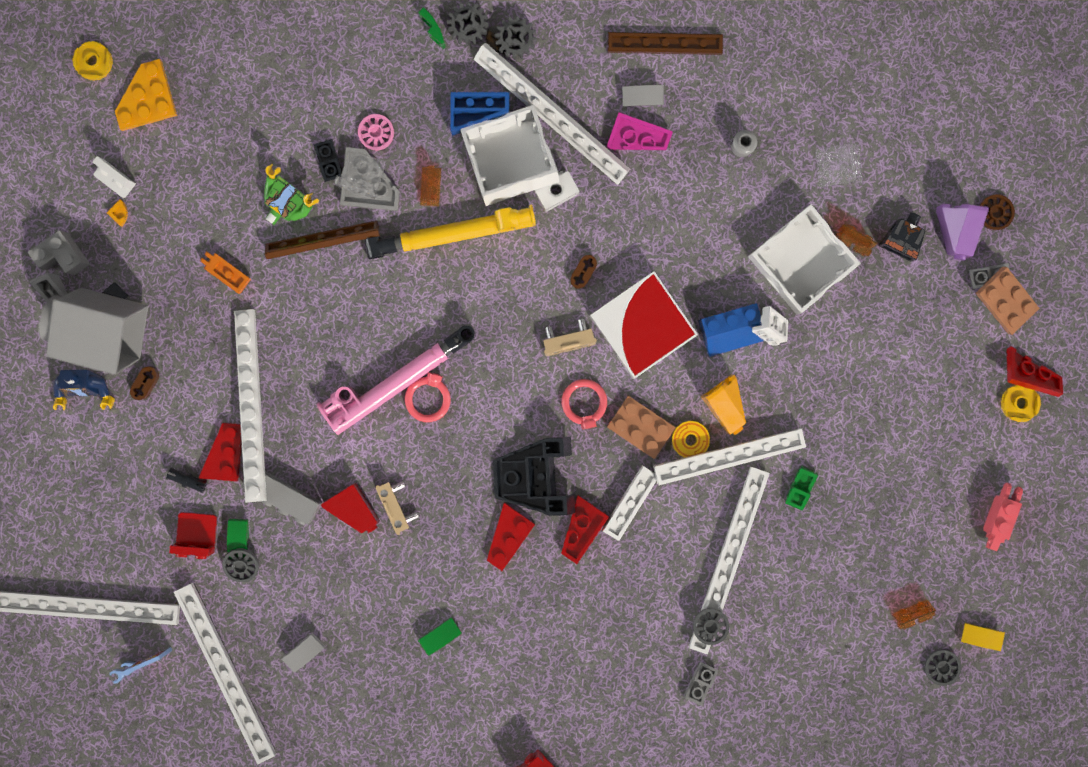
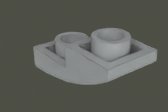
[622,85,664,107]
[969,263,1010,289]
[281,632,325,673]
[683,662,718,706]

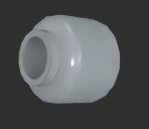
[730,130,757,157]

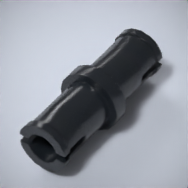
[166,467,208,493]

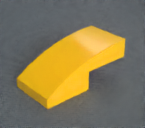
[961,623,1005,651]

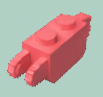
[983,483,1023,551]

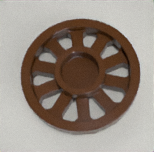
[979,194,1015,231]

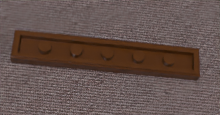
[608,32,723,55]
[264,220,380,260]

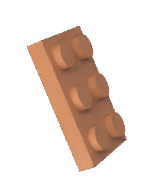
[975,267,1040,335]
[607,396,676,459]

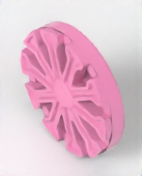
[358,114,394,151]

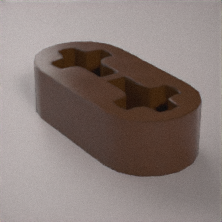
[570,255,597,289]
[130,366,159,400]

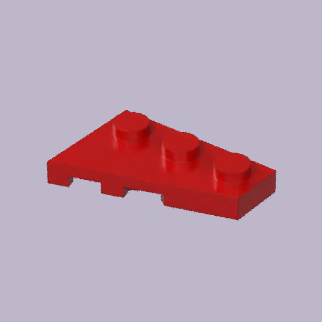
[1006,346,1063,397]
[487,502,535,571]

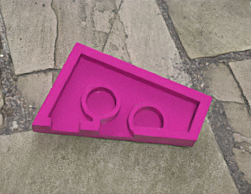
[606,113,673,150]

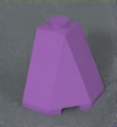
[936,204,988,261]

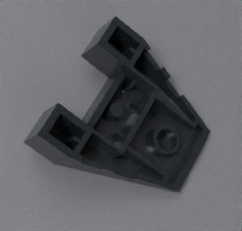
[493,436,575,516]

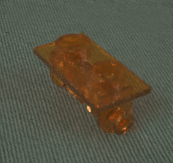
[420,165,441,207]
[836,224,878,257]
[892,600,936,630]

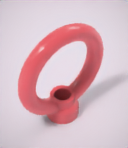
[405,372,451,422]
[562,379,607,430]

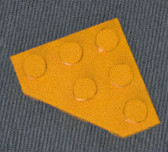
[115,59,177,131]

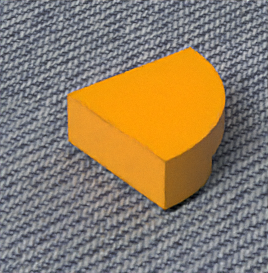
[107,199,128,227]

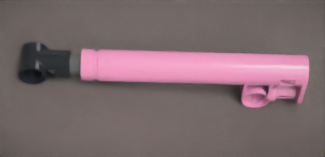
[316,325,476,435]

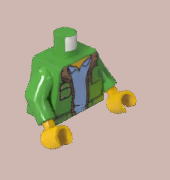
[264,164,319,225]

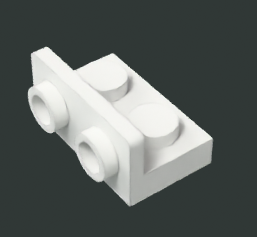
[93,156,136,198]
[752,306,788,345]

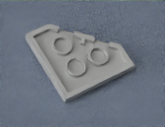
[340,147,400,212]

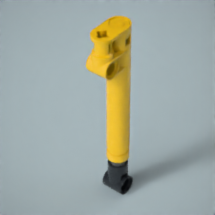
[364,204,536,259]

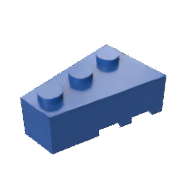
[451,92,510,136]

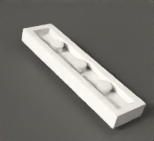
[602,465,657,541]

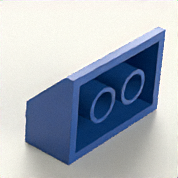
[698,303,764,357]

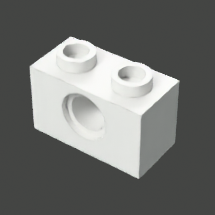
[534,171,579,213]

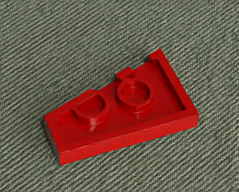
[199,423,242,482]
[561,495,610,564]

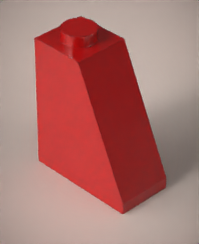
[321,483,380,534]

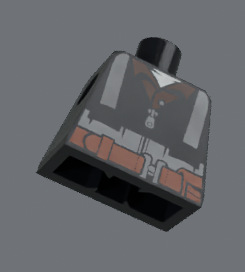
[879,212,925,262]

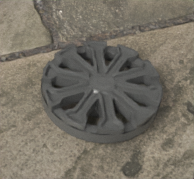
[222,548,260,582]
[693,608,729,645]
[924,649,961,686]

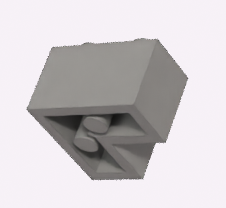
[28,230,90,275]

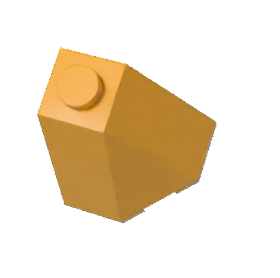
[701,374,746,435]

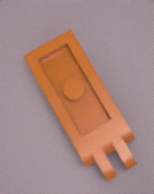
[200,251,251,294]

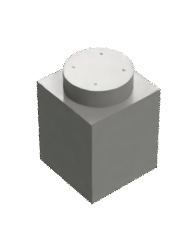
[39,288,148,375]

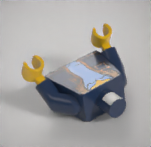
[53,369,115,410]

